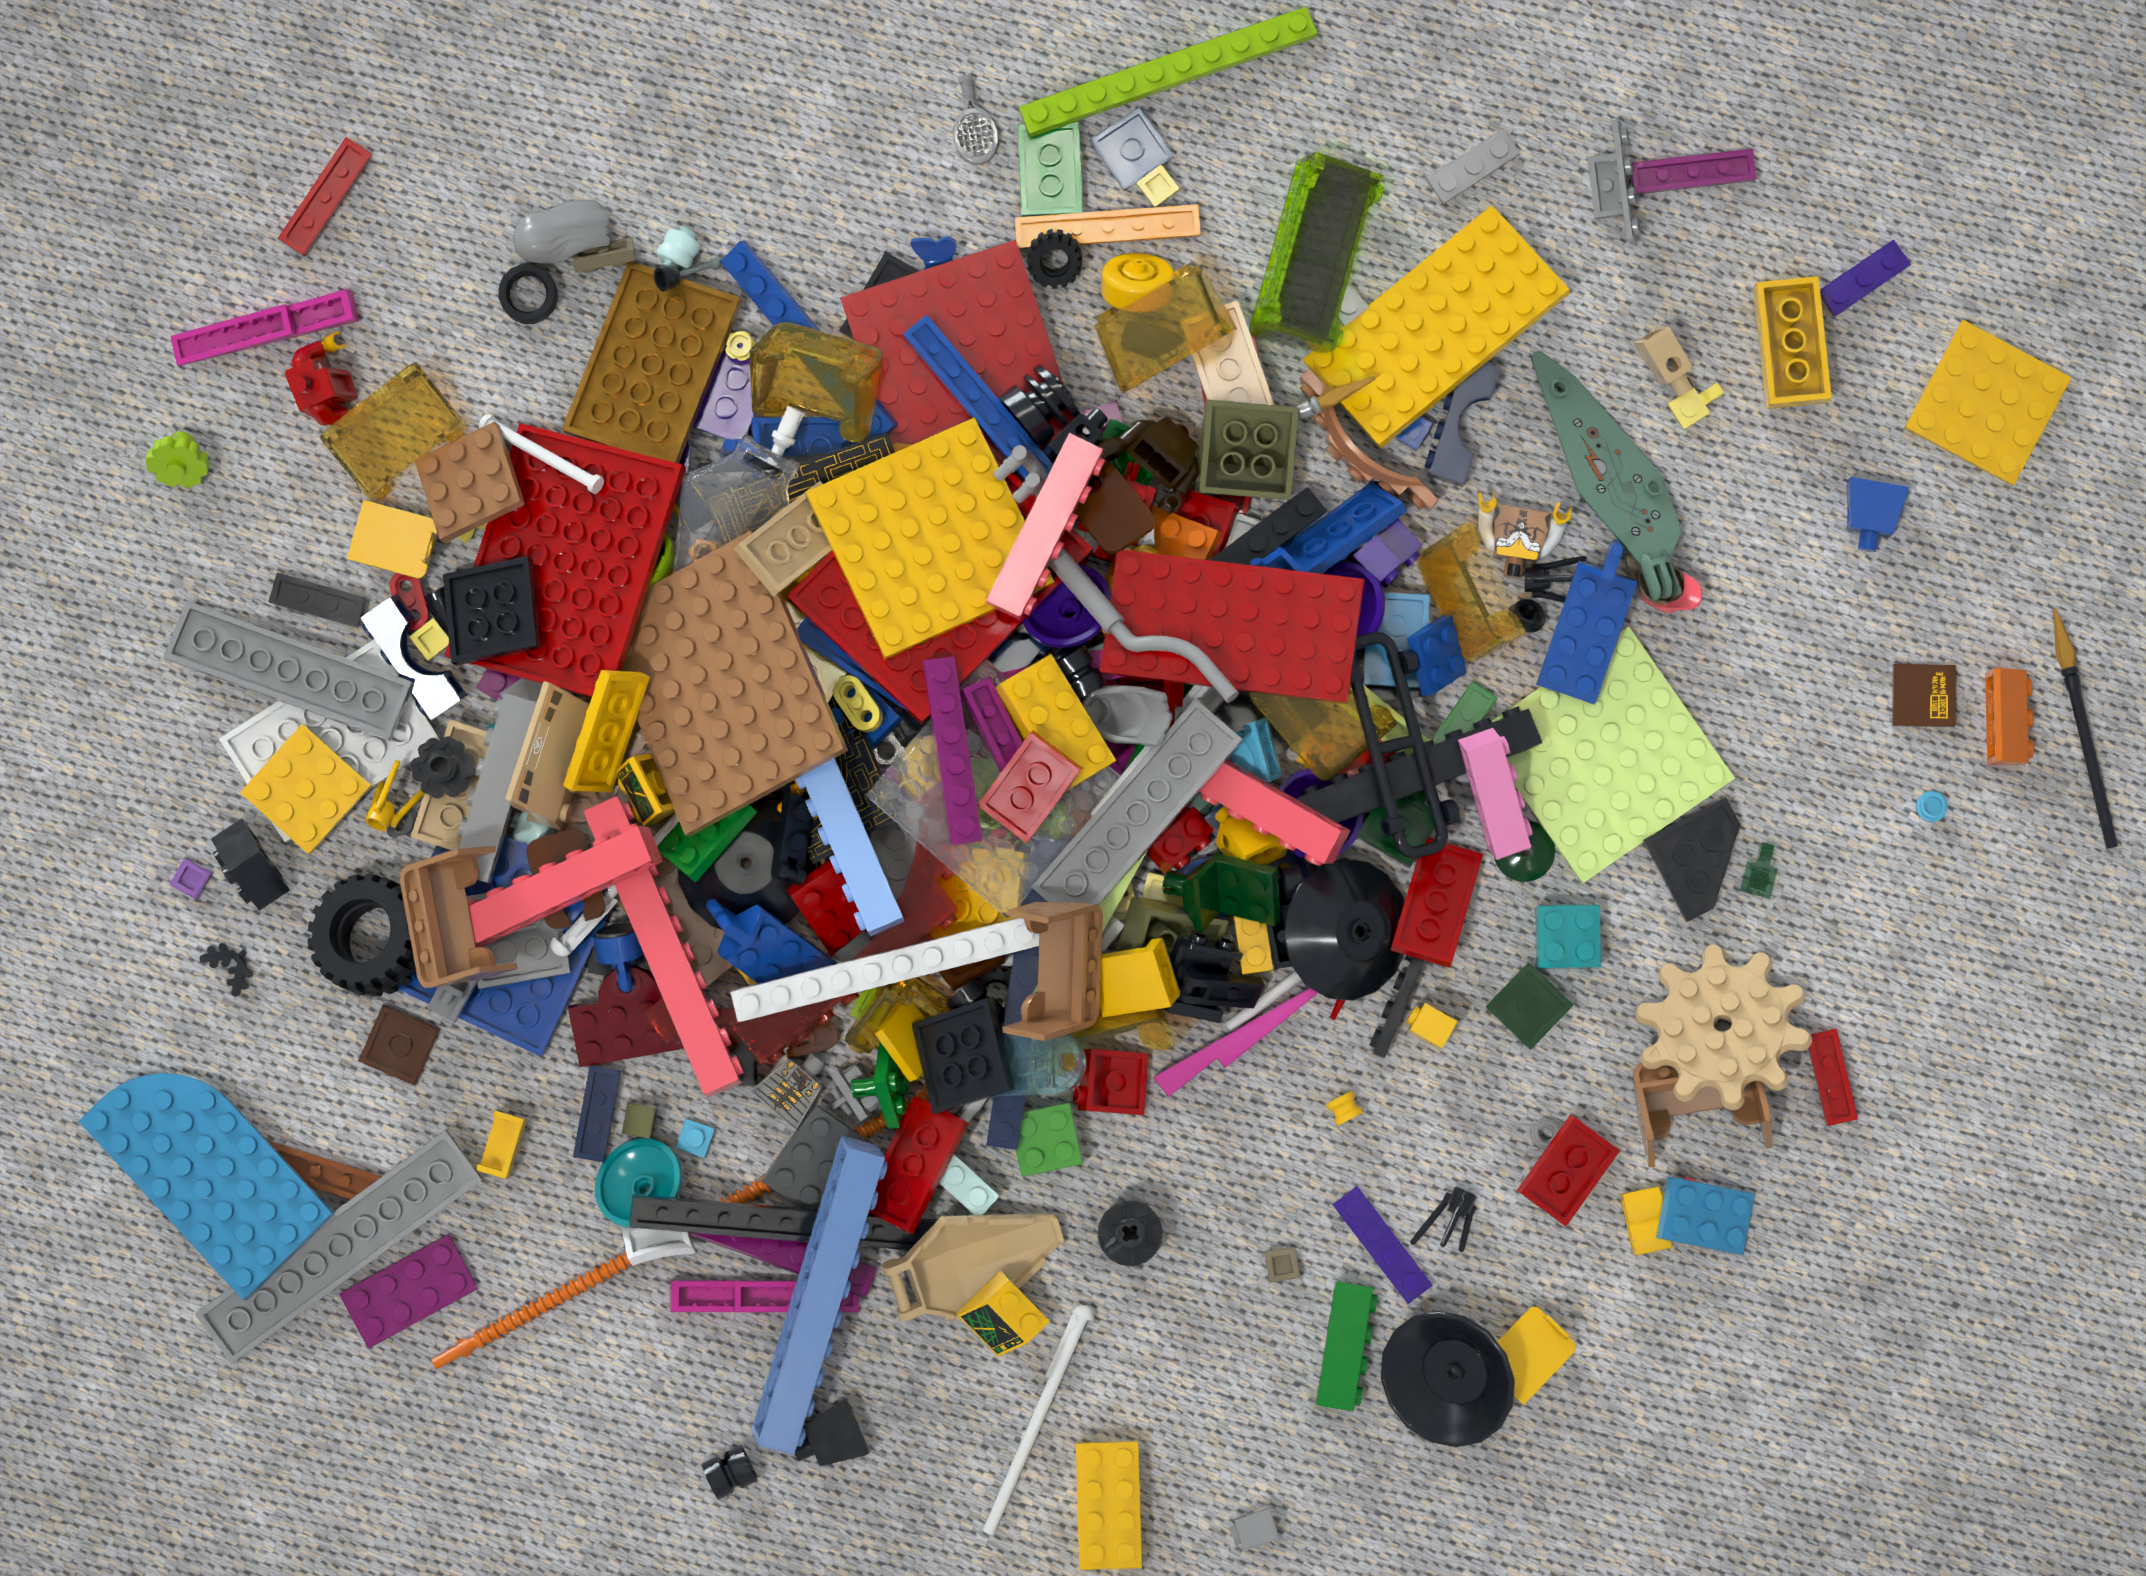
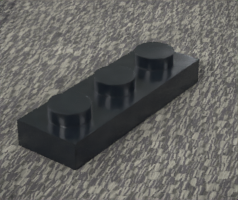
[268,573,367,628]

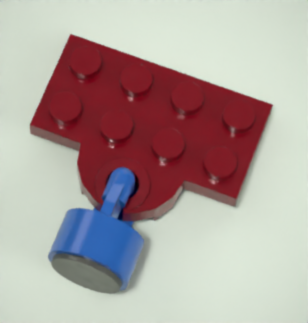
[568,923,684,1067]

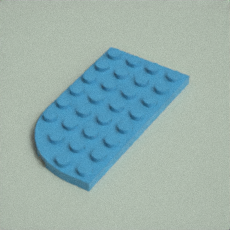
[78,1073,335,1300]

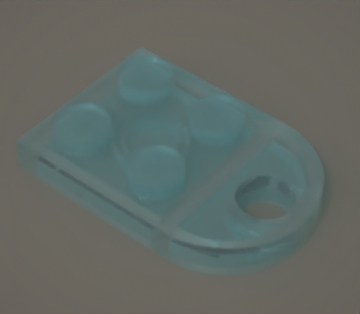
[994,1033,1086,1097]

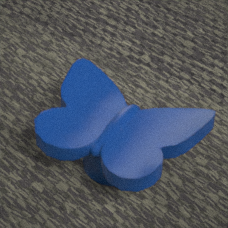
[910,236,956,270]

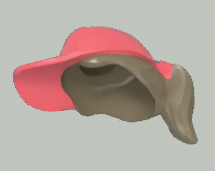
[1624,553,1702,614]

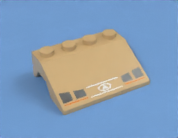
[505,681,590,830]

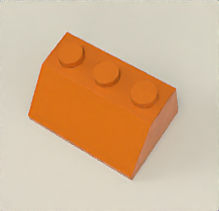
[1985,668,2034,766]

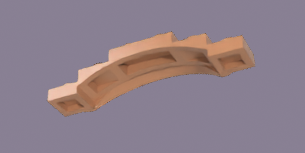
[1299,369,1439,512]

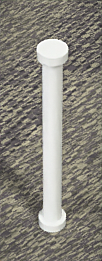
[479,413,604,494]

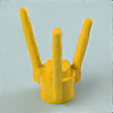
[365,760,425,832]

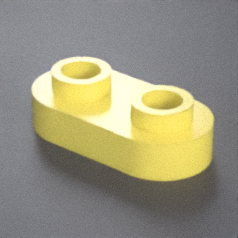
[833,675,883,733]

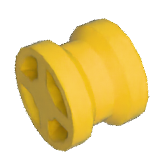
[1325,1090,1364,1126]

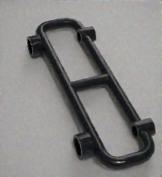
[1351,632,1460,859]

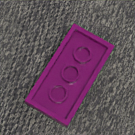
[339,1234,479,1349]

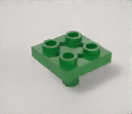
[851,1042,909,1129]

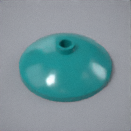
[595,1138,682,1228]

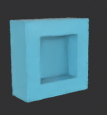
[675,1119,715,1158]

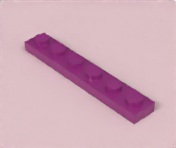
[922,657,983,846]
[690,1233,876,1299]

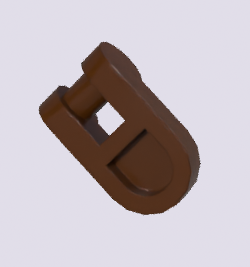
[781,1019,839,1059]

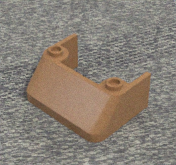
[400,846,518,988]
[1003,902,1103,1041]
[1633,1063,1772,1168]

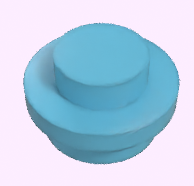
[1916,791,1948,822]

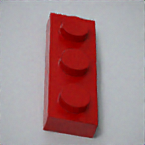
[1808,1028,1858,1126]

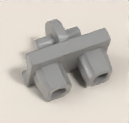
[427,980,478,1023]
[829,1063,880,1122]

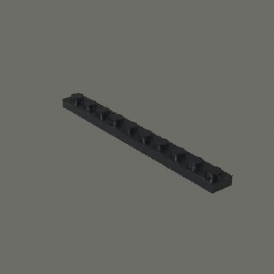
[629,1194,938,1250]

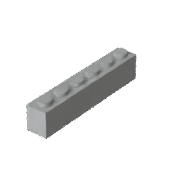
[453,693,537,884]

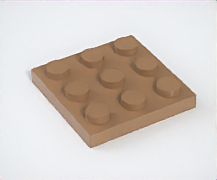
[414,421,525,543]

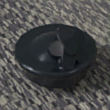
[1508,599,1545,633]

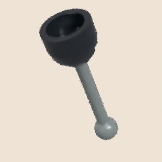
[654,257,722,292]

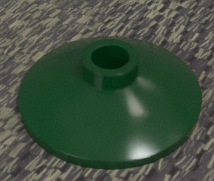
[1494,821,1555,882]

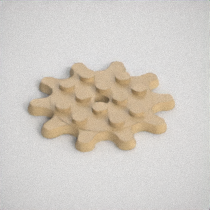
[1635,944,1812,1110]

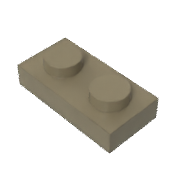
[573,237,636,273]

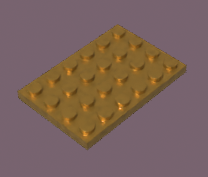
[561,261,743,463]

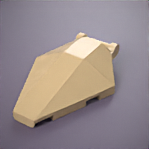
[882,1213,1065,1322]

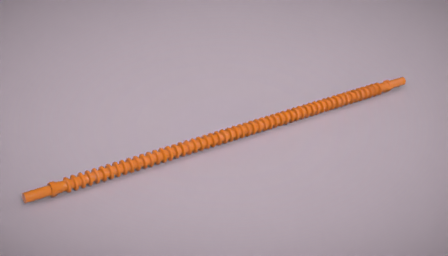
[431,1090,930,1370]

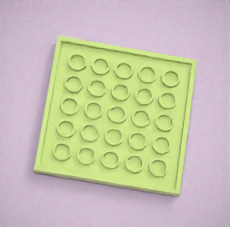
[1492,627,1735,884]

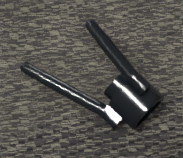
[1525,556,1587,603]
[1410,1187,1477,1252]

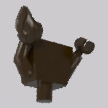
[1093,417,1199,515]

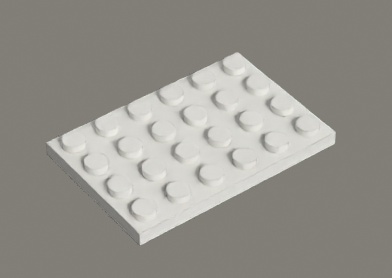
[219,639,441,843]

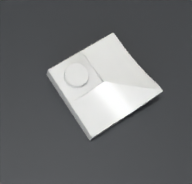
[621,1196,696,1266]

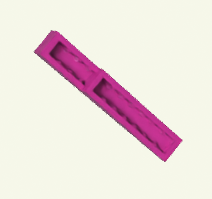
[170,289,359,366]
[1153,988,1318,1097]
[670,1281,859,1312]

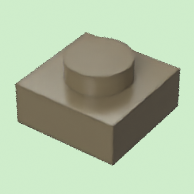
[1264,1247,1300,1283]

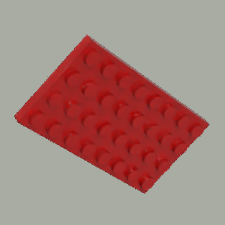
[1100,550,1365,704]

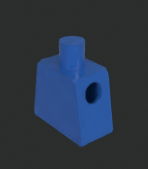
[1847,477,1909,552]

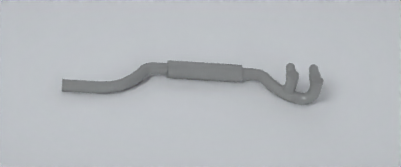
[993,445,1239,703]

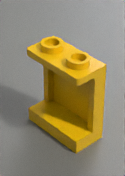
[1100,938,1180,1017]

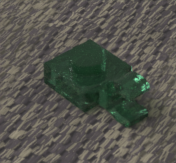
[1739,842,1778,899]

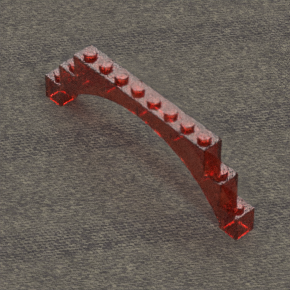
[643,782,962,1065]

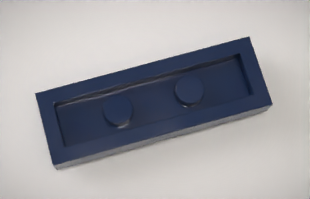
[573,1065,621,1163]

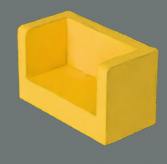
[476,1110,527,1179]

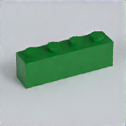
[1315,1281,1378,1411]

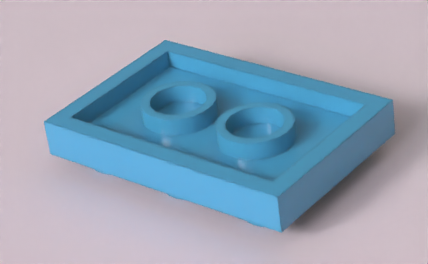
[1363,592,1430,688]
[1656,1176,1755,1255]

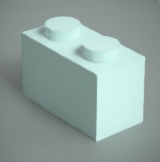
[939,1154,1000,1215]

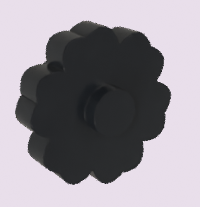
[411,736,475,799]

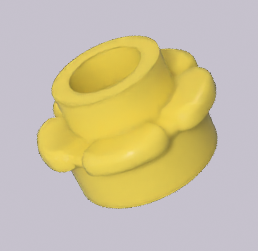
[725,330,755,361]

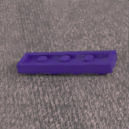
[1333,1186,1433,1304]

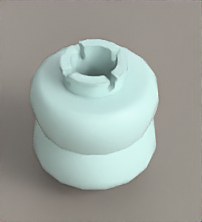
[656,226,701,270]
[510,810,557,844]

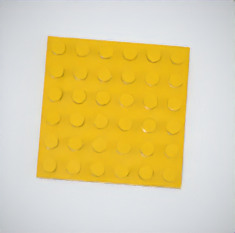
[806,417,1054,660]

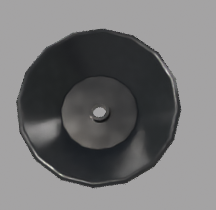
[678,796,818,930]
[1284,859,1404,1001]
[1381,1311,1515,1448]

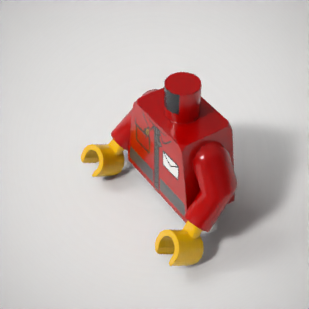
[285,331,372,426]

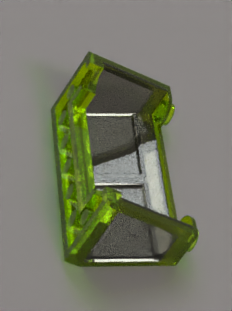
[1249,151,1384,354]

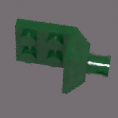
[1162,853,1281,932]

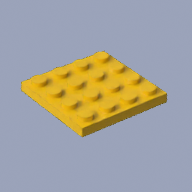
[1904,320,2072,486]

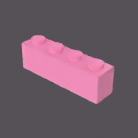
[1458,728,1532,860]

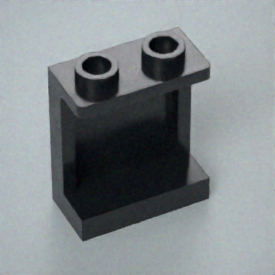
[1162,932,1243,1023]

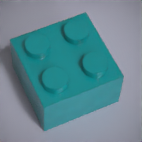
[1535,905,1601,969]

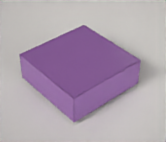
[169,858,213,900]

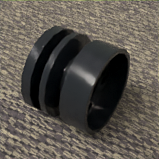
[998,364,1080,447]
[1097,1201,1163,1266]

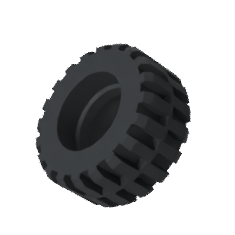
[307,874,416,997]

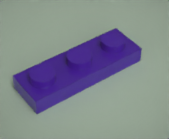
[1820,239,1911,317]

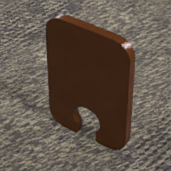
[1074,460,1155,554]
[526,828,606,930]

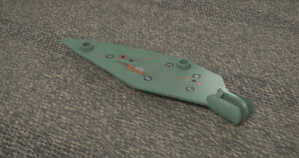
[1531,351,1682,601]

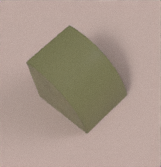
[621,1103,658,1139]

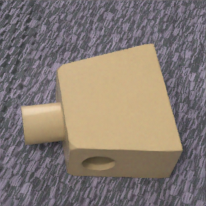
[1633,326,1694,397]

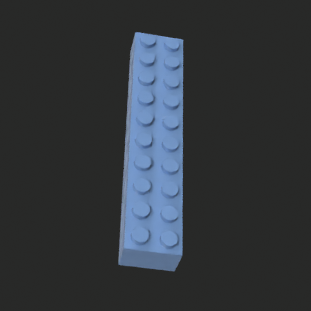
[751,1135,887,1455]

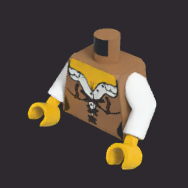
[1477,491,1573,579]

